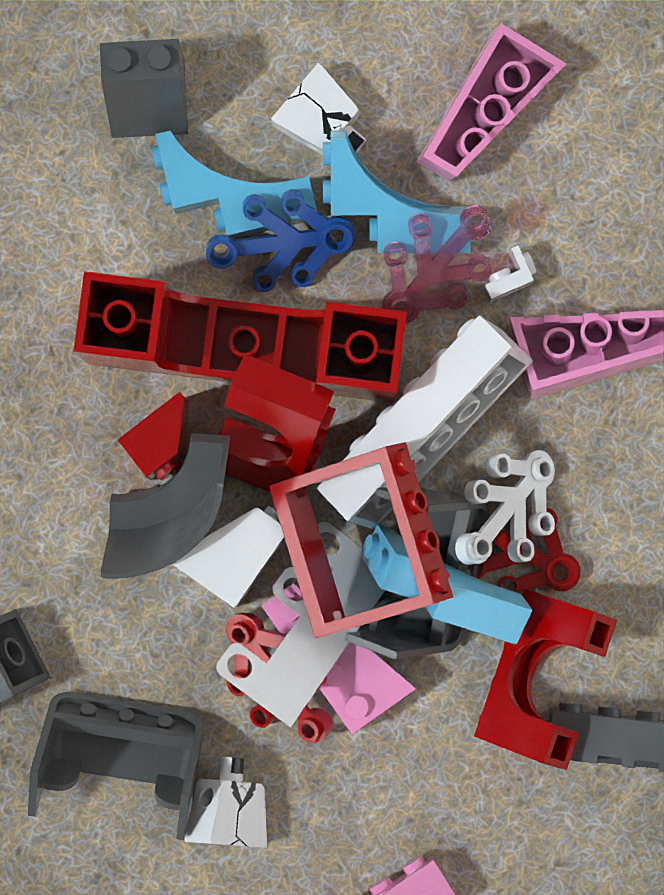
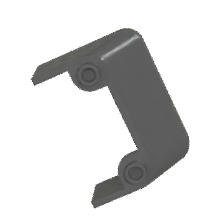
[345,487,490,660]
[28,692,204,840]

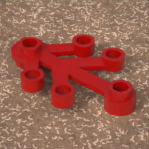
[476,502,581,593]
[226,612,333,743]

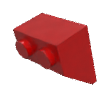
[118,392,189,481]

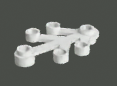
[455,450,555,565]

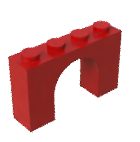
[218,354,336,492]
[474,589,617,771]

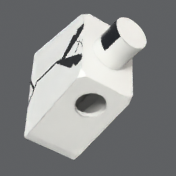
[271,63,367,156]
[185,757,267,848]

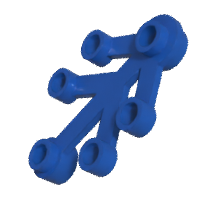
[206,189,356,292]

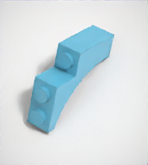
[323,130,471,253]
[151,131,317,239]
[362,524,532,644]

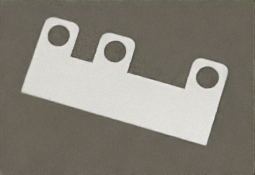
[216,522,385,728]

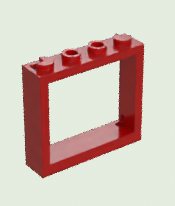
[269,442,453,639]

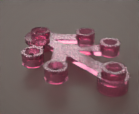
[382,205,493,325]

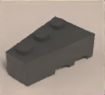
[548,702,664,772]

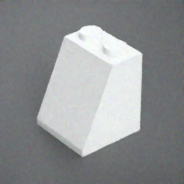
[173,506,285,608]

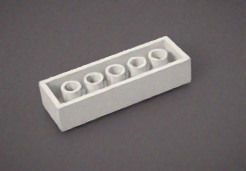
[317,315,533,529]

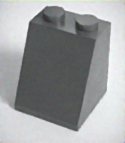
[100,39,188,138]
[0,609,51,704]

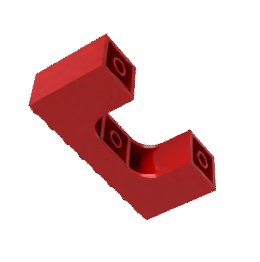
[73,271,407,403]

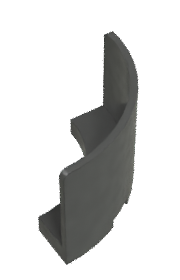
[101,433,230,579]

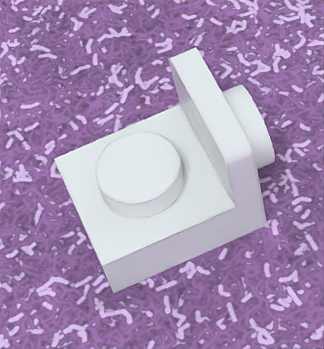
[483,246,536,303]

